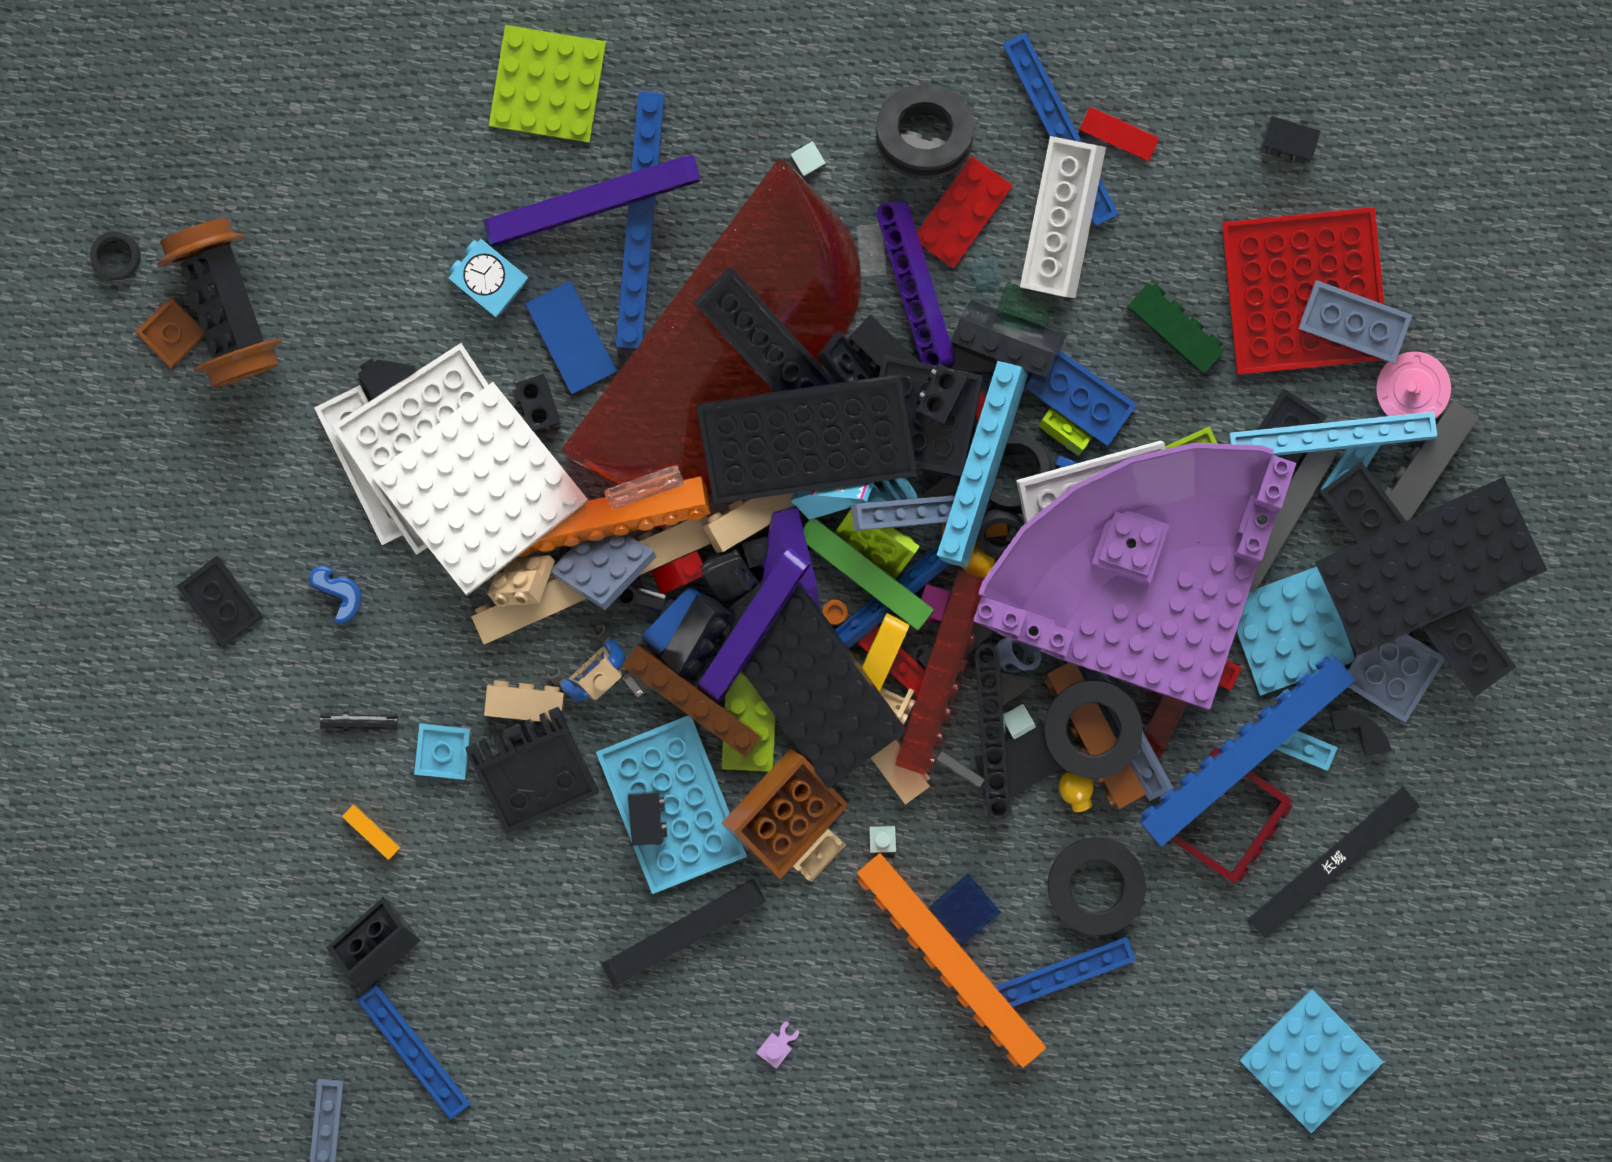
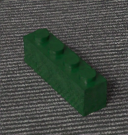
[1127,283,1224,374]

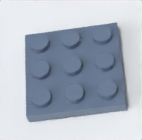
[551,534,657,610]
[1347,634,1445,723]

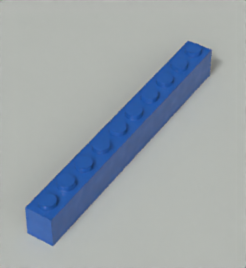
[616,91,665,350]
[1138,656,1355,847]

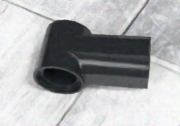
[616,585,666,616]

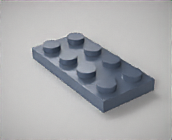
[1298,280,1412,364]

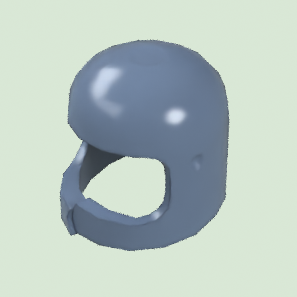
[993,637,1042,674]

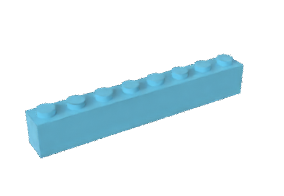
[937,361,1028,568]

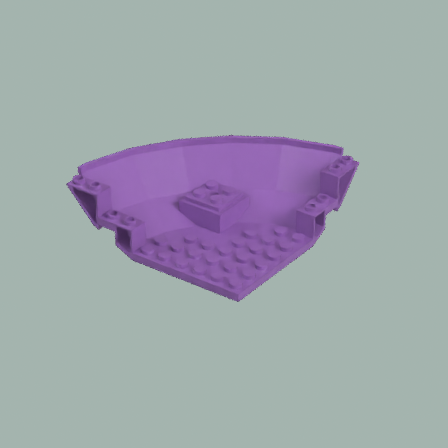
[973,443,1296,710]

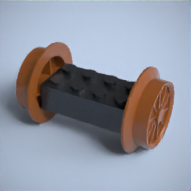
[157,218,283,388]

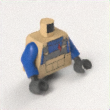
[547,624,625,701]

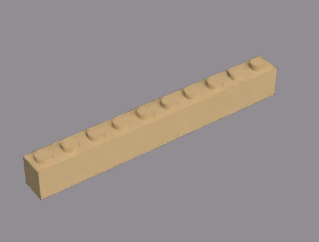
[471,515,711,644]

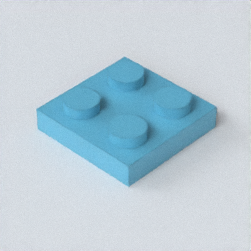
[414,723,471,780]

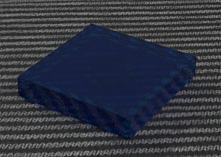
[929,873,1001,945]

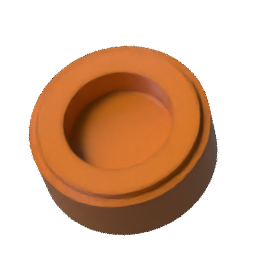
[822,600,848,625]

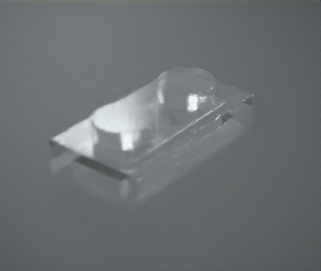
[857,224,886,277]

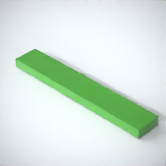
[803,518,935,630]

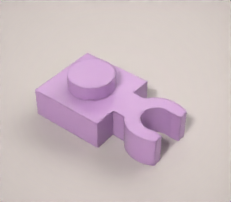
[756,1021,799,1069]

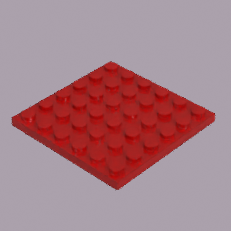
[1222,207,1384,375]

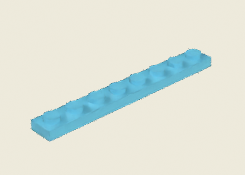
[1229,412,1437,456]

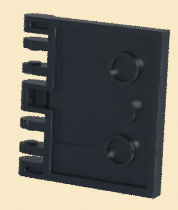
[465,706,599,833]

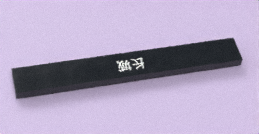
[1248,786,1420,938]

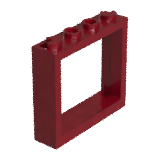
[1170,747,1292,884]

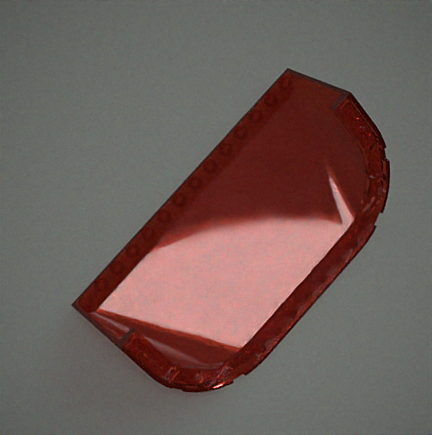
[560,158,861,495]

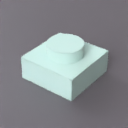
[870,826,896,853]

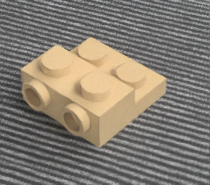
[488,555,555,606]

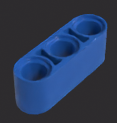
[641,584,703,654]

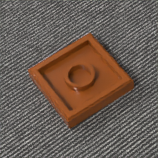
[135,296,205,369]

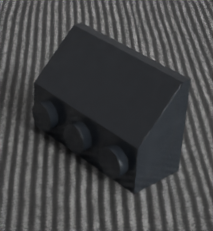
[327,897,420,992]

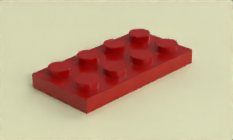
[917,156,1013,268]

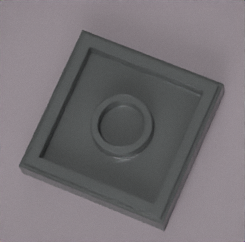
[935,749,984,787]

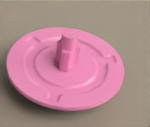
[1376,352,1451,418]

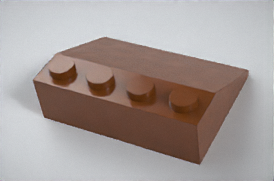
[721,749,848,879]

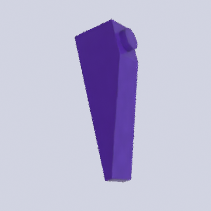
[759,506,820,609]

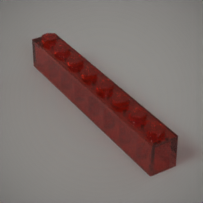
[895,570,985,775]

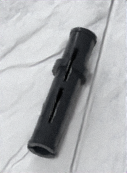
[320,711,398,731]

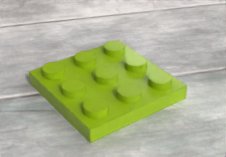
[835,510,920,579]

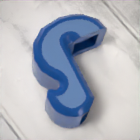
[309,566,363,624]

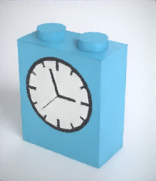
[448,239,529,318]

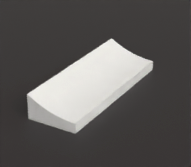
[1020,136,1106,298]

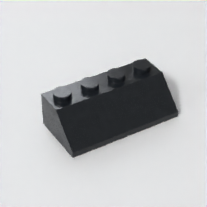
[951,300,1066,383]

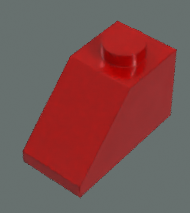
[651,551,704,594]

